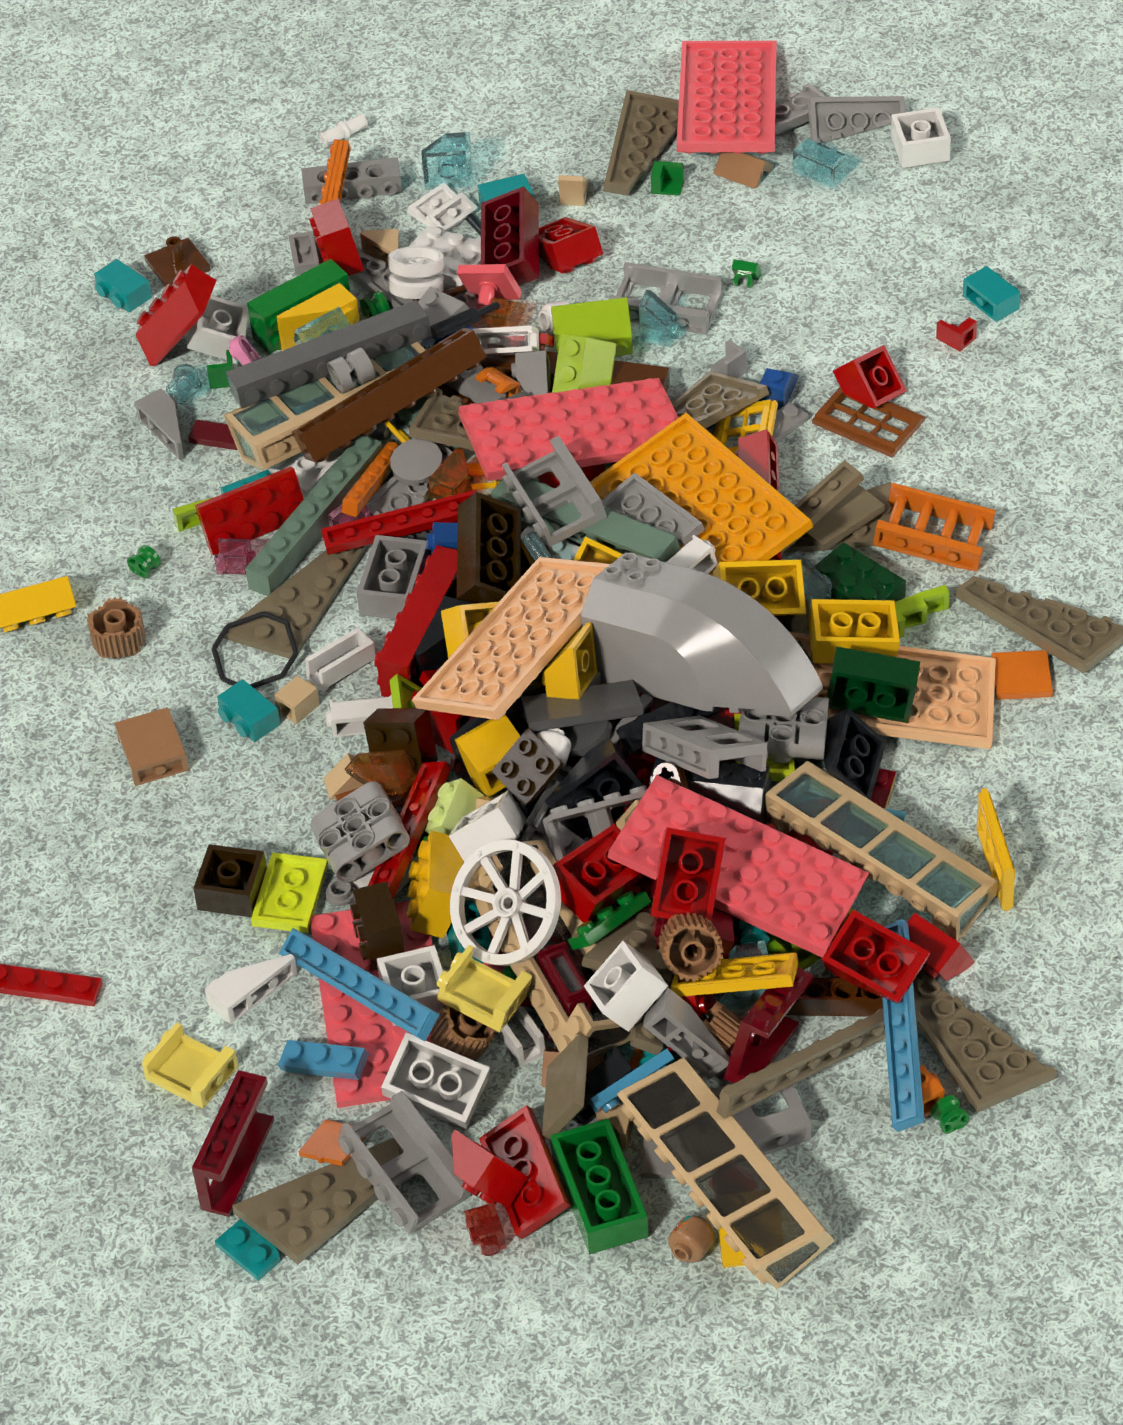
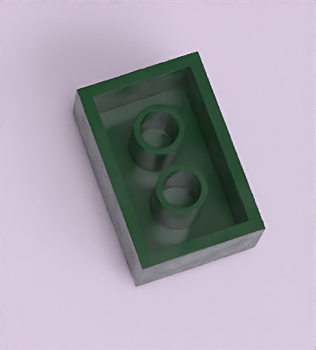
[808,542,906,602]
[827,646,920,723]

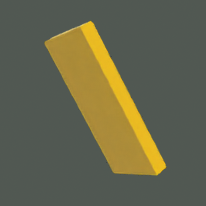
[671,953,798,997]

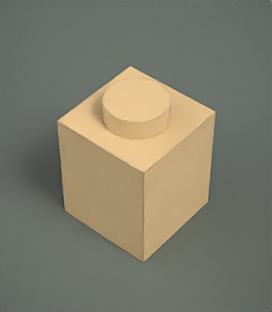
[274,676,319,724]

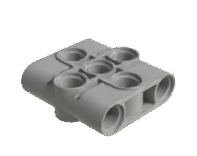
[739,697,829,763]
[310,781,410,883]

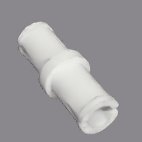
[319,113,368,147]

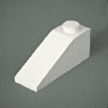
[205,954,298,1024]

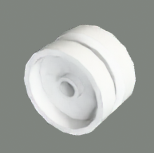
[388,246,444,299]

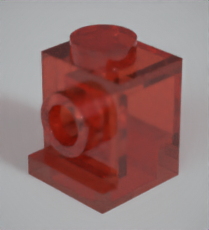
[464,1203,506,1256]

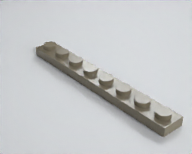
[716,1008,885,1119]

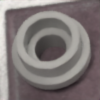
[326,879,354,906]

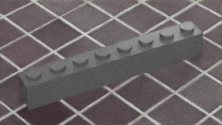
[226,300,432,409]

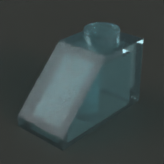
[639,289,680,347]

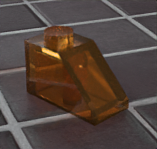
[486,298,527,328]
[429,447,472,499]
[345,750,416,796]

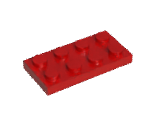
[195,466,304,555]
[479,1105,571,1239]

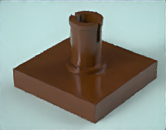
[144,236,211,287]

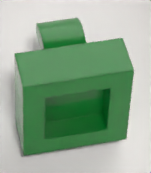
[731,259,761,288]

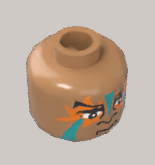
[668,1216,715,1263]

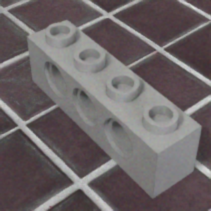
[301,157,402,204]

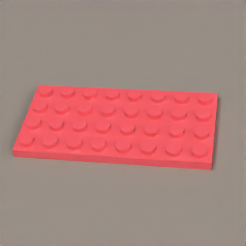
[677,41,777,154]
[458,378,679,481]
[607,775,869,957]
[310,900,433,1108]

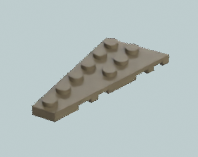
[223,546,366,659]
[956,576,1123,674]
[582,895,674,988]
[913,970,1057,1113]
[232,1138,403,1264]

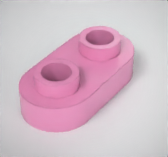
[229,335,261,365]

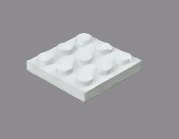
[408,226,481,287]

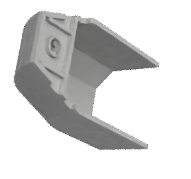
[580,553,823,717]

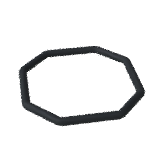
[211,611,298,688]

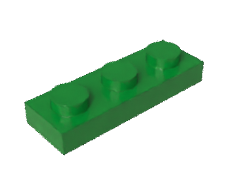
[568,891,651,950]

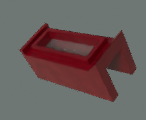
[538,941,597,1018]

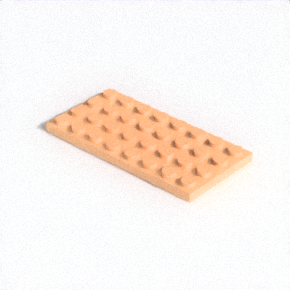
[412,557,611,720]
[789,632,996,749]

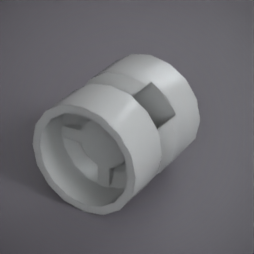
[327,347,375,393]

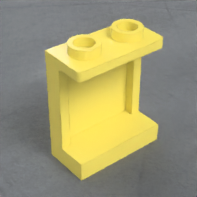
[437,945,533,1032]
[142,1022,239,1109]

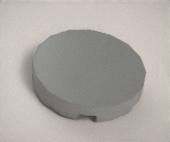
[390,439,443,486]

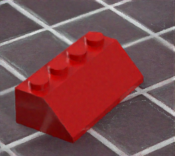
[136,264,217,366]

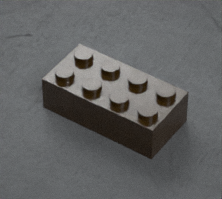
[456,491,521,604]

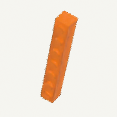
[313,139,351,236]
[341,442,399,518]

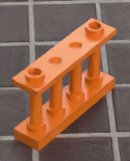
[873,483,996,572]

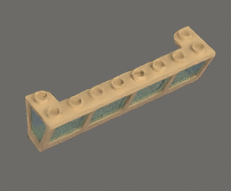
[224,342,426,470]
[765,761,997,942]

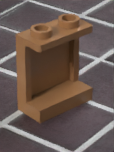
[114,707,189,786]

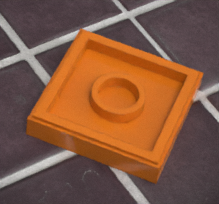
[991,650,1053,700]

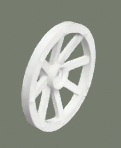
[450,840,561,966]

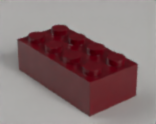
[481,186,539,286]

